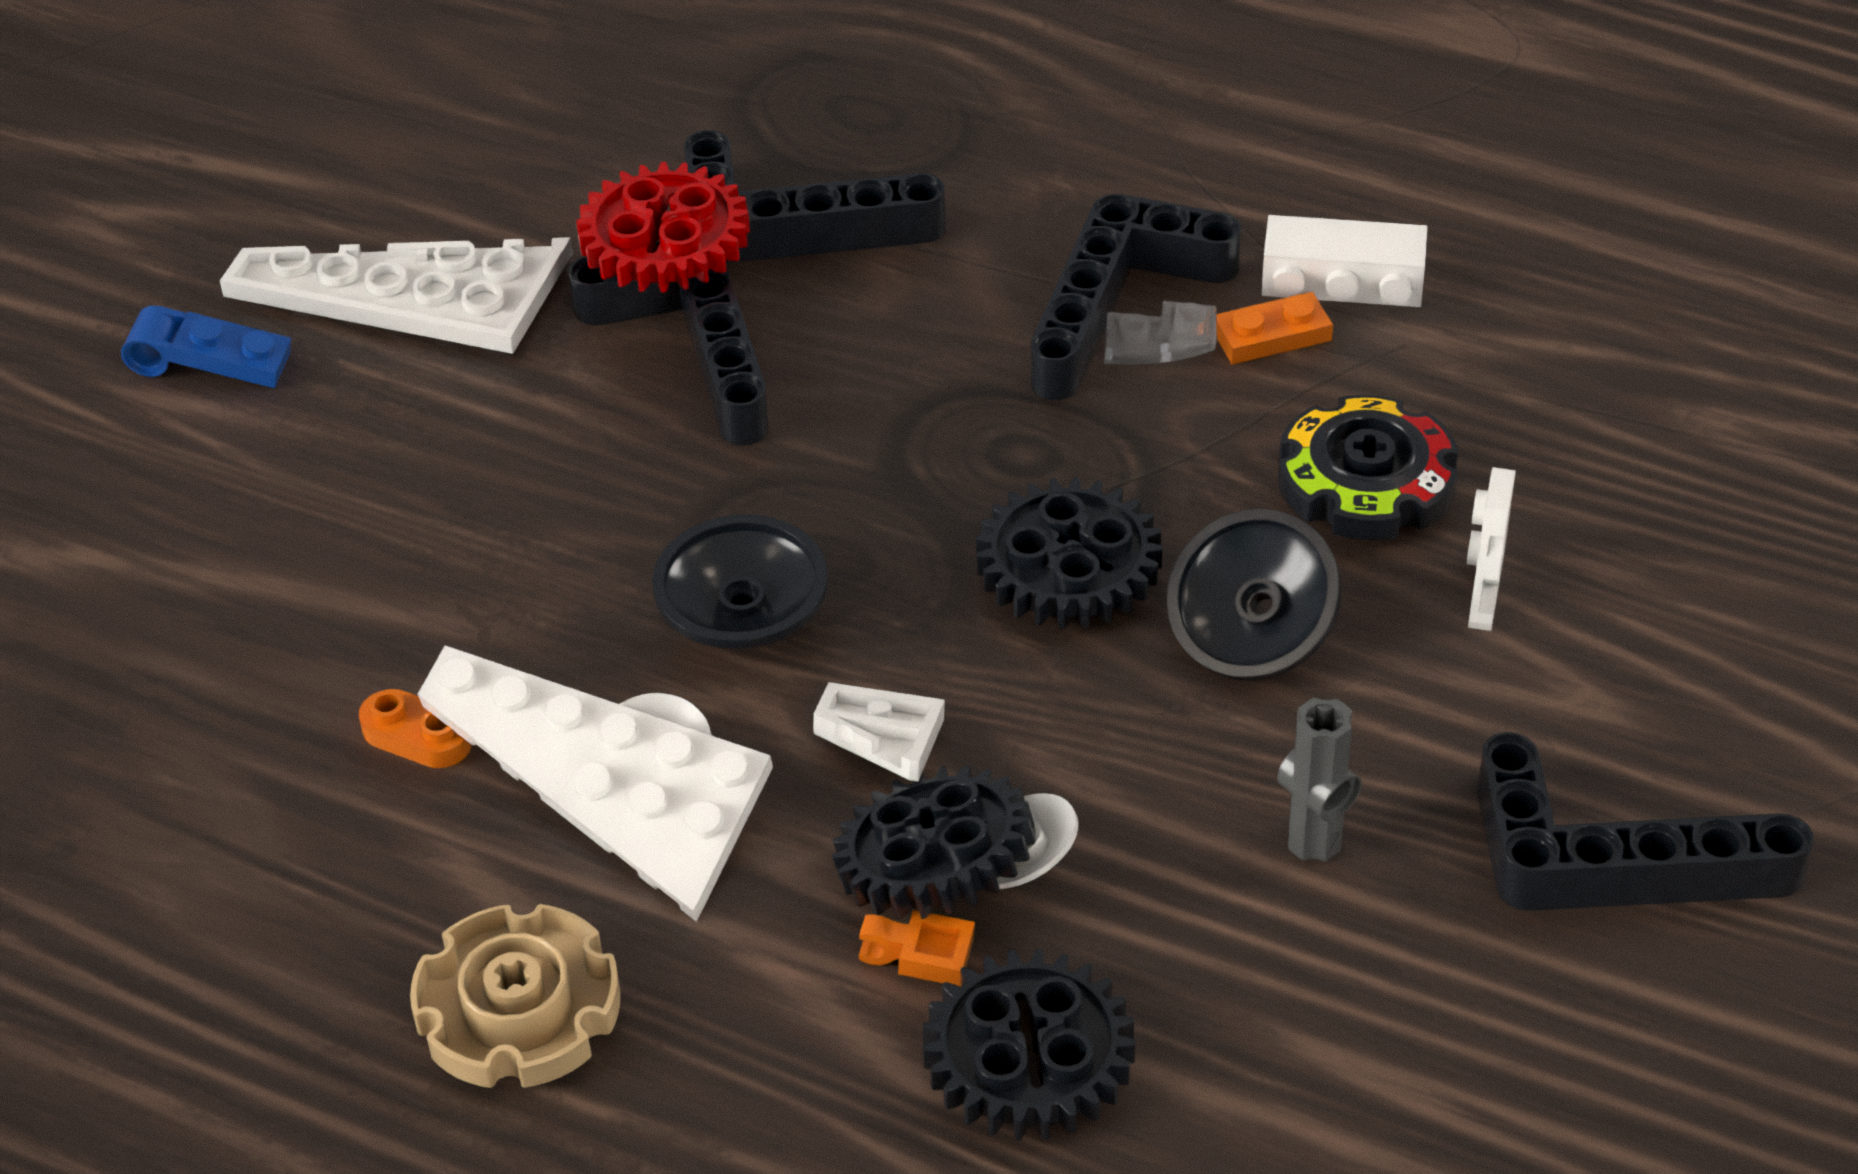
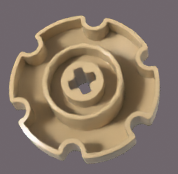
[410,904,621,1088]

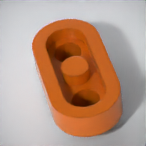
[359,689,472,768]

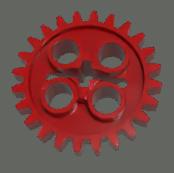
[576,162,750,292]

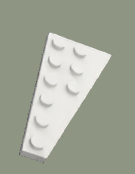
[220,237,573,354]
[418,646,773,922]

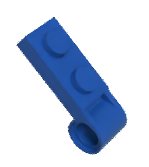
[121,306,291,389]

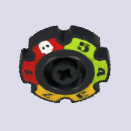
[1278,395,1459,540]

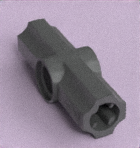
[1277,697,1362,862]

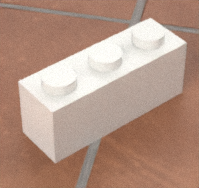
[1262,215,1427,307]

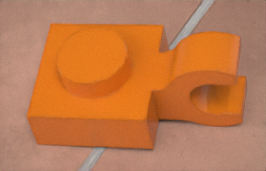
[858,910,975,987]

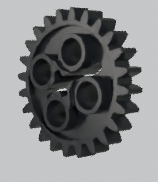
[976,477,1163,629]
[832,766,1036,919]
[923,949,1136,1141]

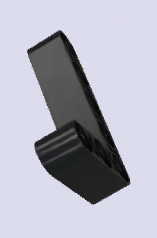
[684,130,946,263]
[1031,194,1241,400]
[569,242,769,445]
[1477,732,1814,911]

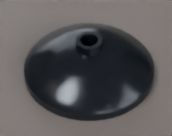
[1167,509,1342,680]
[652,515,828,649]

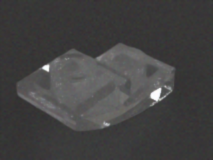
[1104,301,1217,365]

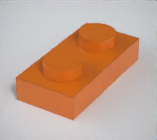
[1212,291,1333,365]

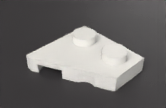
[1467,467,1516,631]
[813,682,945,782]

